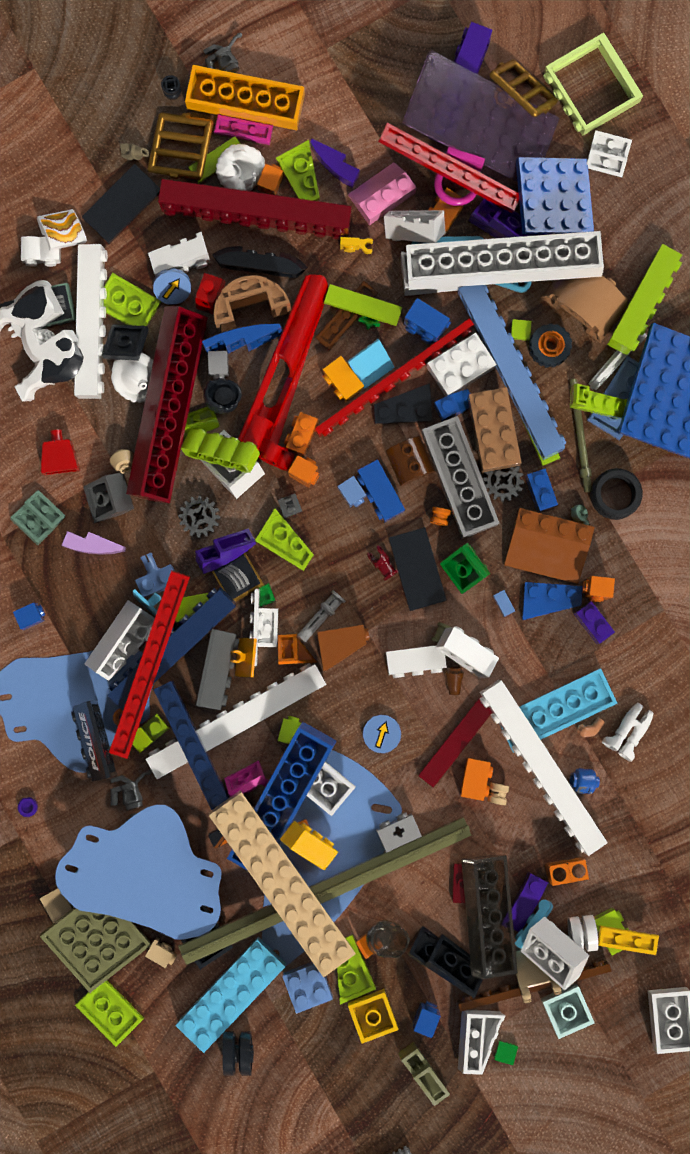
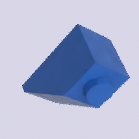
[434,389,470,422]

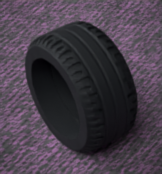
[590,468,643,520]

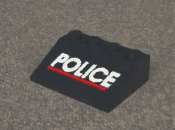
[71,700,117,782]

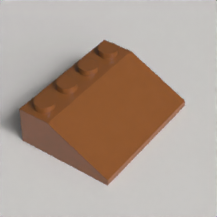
[504,508,594,584]

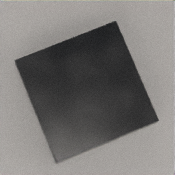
[102,324,149,361]

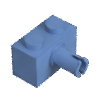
[135,553,175,599]

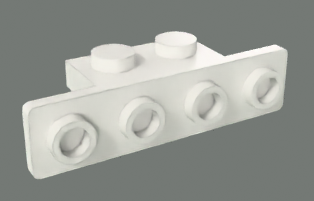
[250,589,278,666]

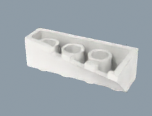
[85,600,155,681]

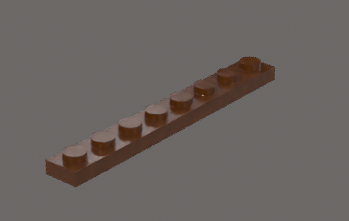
[457,959,612,1012]

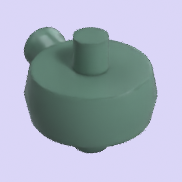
[571,505,590,525]

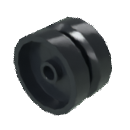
[222,1031,254,1076]

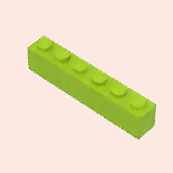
[607,244,682,355]

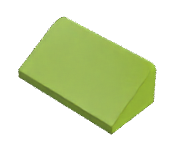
[184,407,220,439]

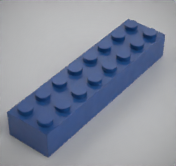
[227,722,337,871]

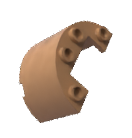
[214,275,291,334]
[540,276,628,343]

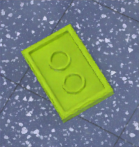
[103,273,162,326]
[75,980,144,1047]

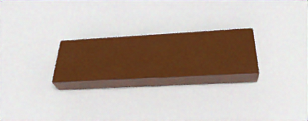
[315,281,378,351]

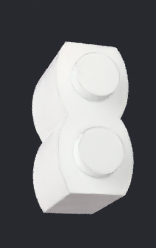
[21,236,61,267]

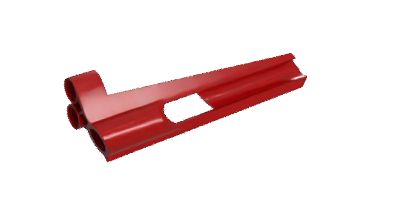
[238,274,328,471]

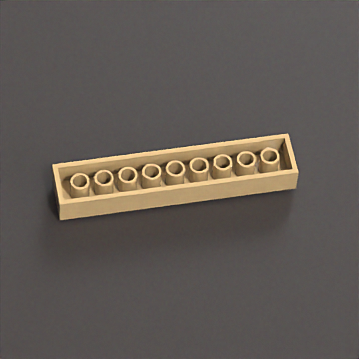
[208,790,356,977]

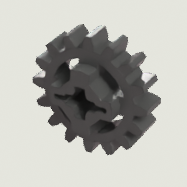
[483,466,524,502]
[178,496,221,538]

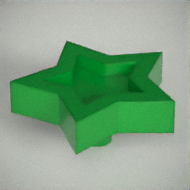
[358,316,380,330]

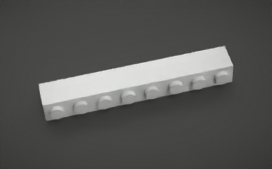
[74,244,108,399]

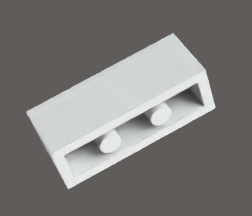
[435,626,499,679]
[386,646,447,678]

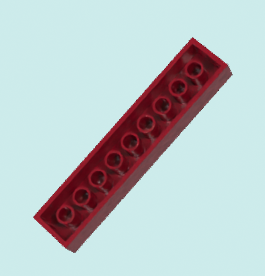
[158,179,352,240]
[126,306,208,503]

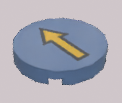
[153,268,191,304]
[363,715,401,753]

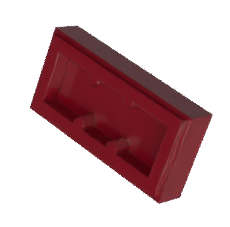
[452,863,473,904]

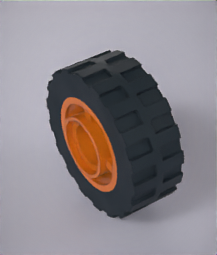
[528,323,572,368]

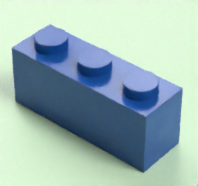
[356,459,405,522]

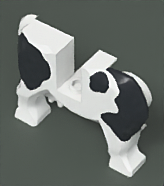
[0,280,84,401]

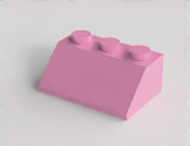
[348,163,416,226]

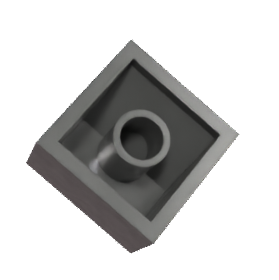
[83,473,134,523]

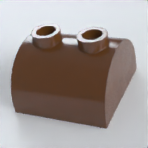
[385,436,435,486]

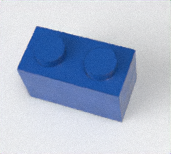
[525,469,558,513]
[412,1001,441,1038]

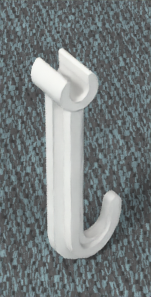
[589,333,647,390]

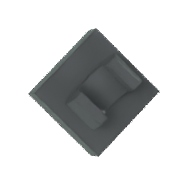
[278,493,302,518]

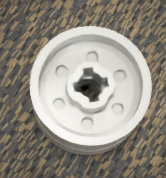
[568,915,598,952]

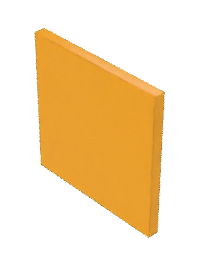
[230,638,257,677]

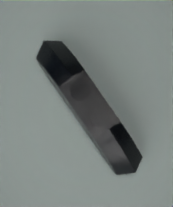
[212,246,308,279]

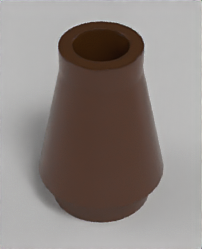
[445,666,464,695]

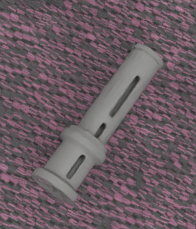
[297,590,346,642]

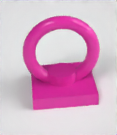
[434,147,485,206]
[224,761,269,797]

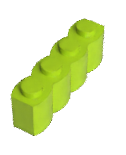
[181,428,260,473]

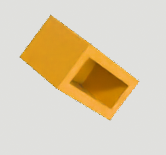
[322,356,364,402]

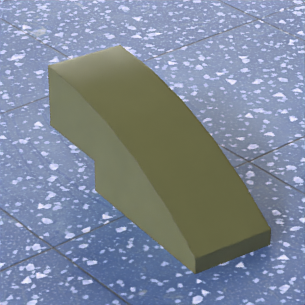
[398,1042,450,1106]

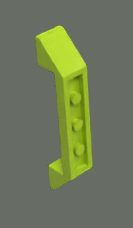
[570,383,628,419]

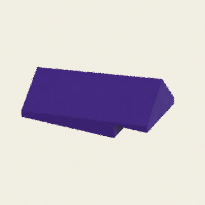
[468,199,547,238]

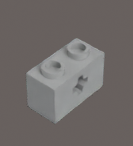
[376,812,422,852]

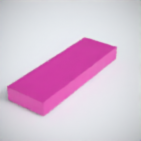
[214,114,273,145]

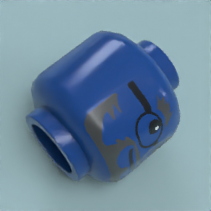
[569,768,600,794]

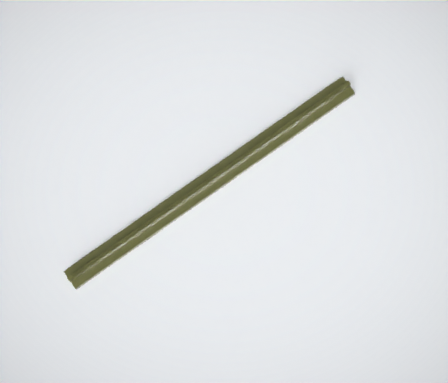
[178,817,471,965]

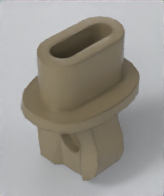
[120,143,149,160]

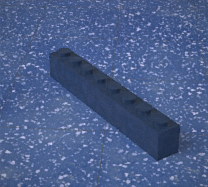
[107,587,236,711]
[154,680,229,810]

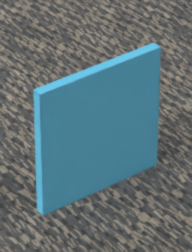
[347,339,395,389]
[133,589,161,616]

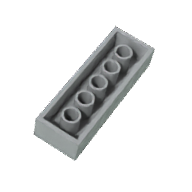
[421,416,499,539]

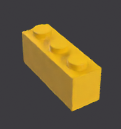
[280,821,338,871]

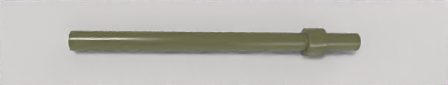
[570,379,592,492]

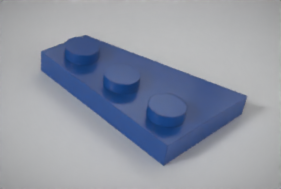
[522,582,583,620]

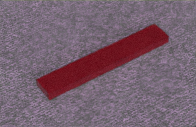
[418,685,492,788]

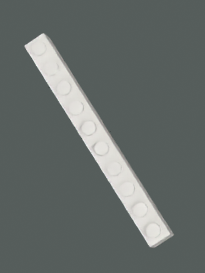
[146,663,327,779]
[479,680,608,856]

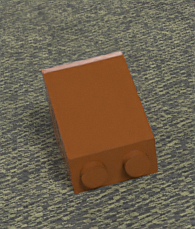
[317,625,370,671]

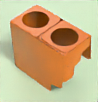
[545,857,589,886]

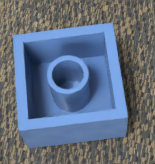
[282,962,333,1014]

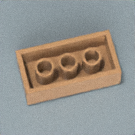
[467,387,522,473]

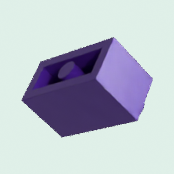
[574,601,615,645]

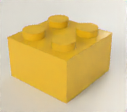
[348,989,399,1043]

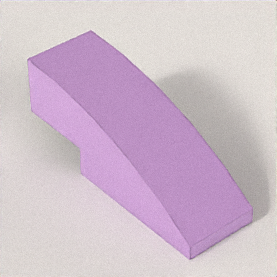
[62,532,126,554]

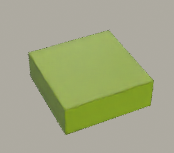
[511,319,532,341]

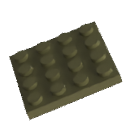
[40,907,151,993]

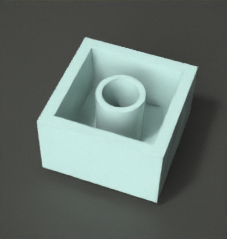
[540,983,594,1039]

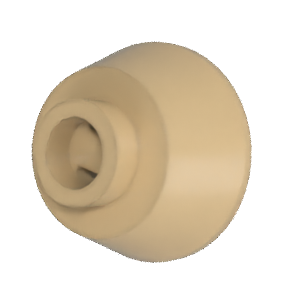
[110,449,134,474]

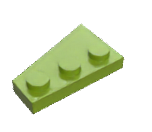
[276,140,320,201]
[255,509,314,571]
[337,934,376,1005]

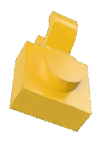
[340,237,373,254]

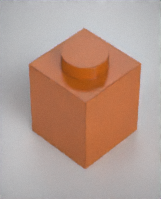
[257,164,284,195]

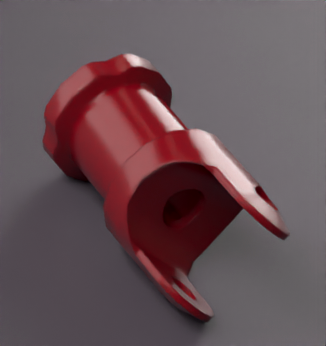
[367,545,399,581]

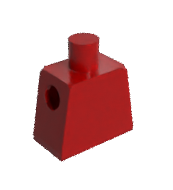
[195,273,226,315]
[41,430,80,475]

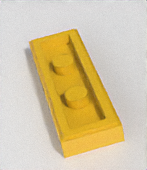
[598,925,659,955]

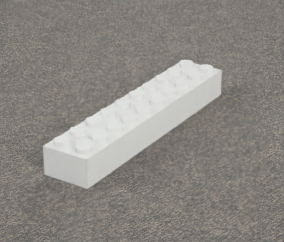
[406,231,604,290]

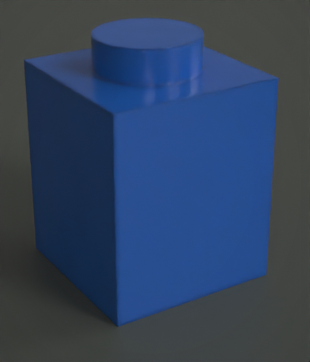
[13,603,45,630]

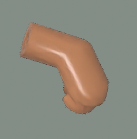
[577,717,605,737]

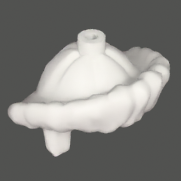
[216,144,265,191]
[111,353,153,403]

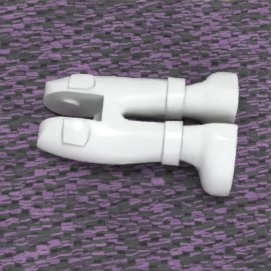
[602,703,654,762]

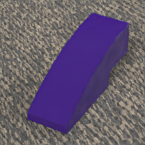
[310,139,360,188]
[195,529,256,574]

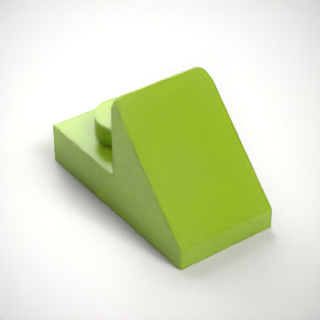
[132,714,170,753]

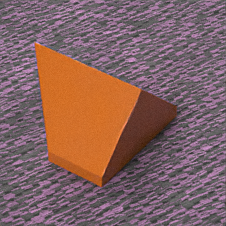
[278,634,317,665]

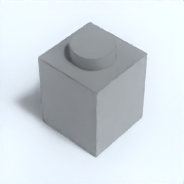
[208,351,229,380]

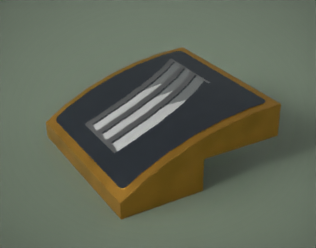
[212,553,264,602]

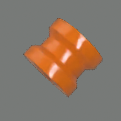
[430,507,451,526]

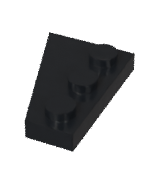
[374,383,432,424]

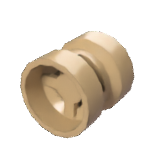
[487,782,510,805]

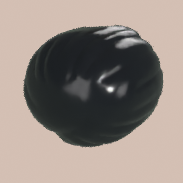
[203,378,242,414]

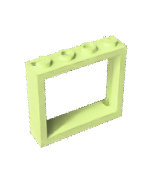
[543,33,643,136]

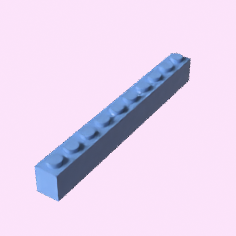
[458,285,566,460]

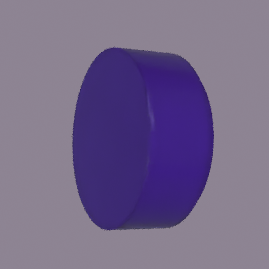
[18,797,38,817]

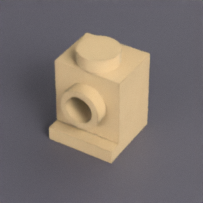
[145,937,177,968]

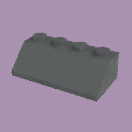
[196,629,240,710]

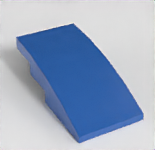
[202,324,282,354]

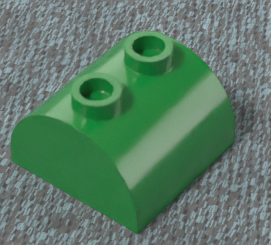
[440,543,491,594]

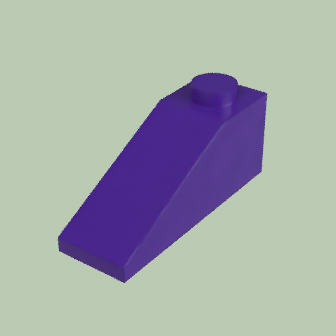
[503,871,548,932]

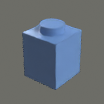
[338,476,366,508]

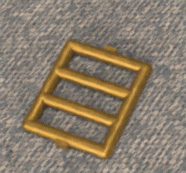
[489,59,558,117]
[147,113,213,180]

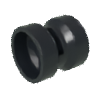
[161,75,182,100]

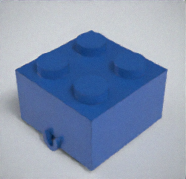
[404,298,451,345]

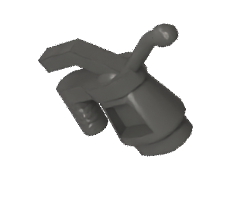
[203,33,242,73]
[110,770,152,811]

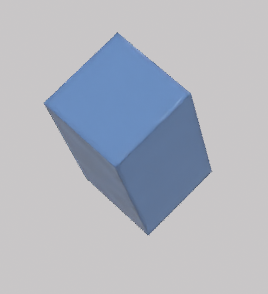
[493,590,515,617]

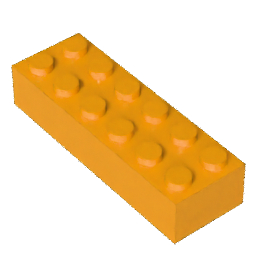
[185,65,305,130]

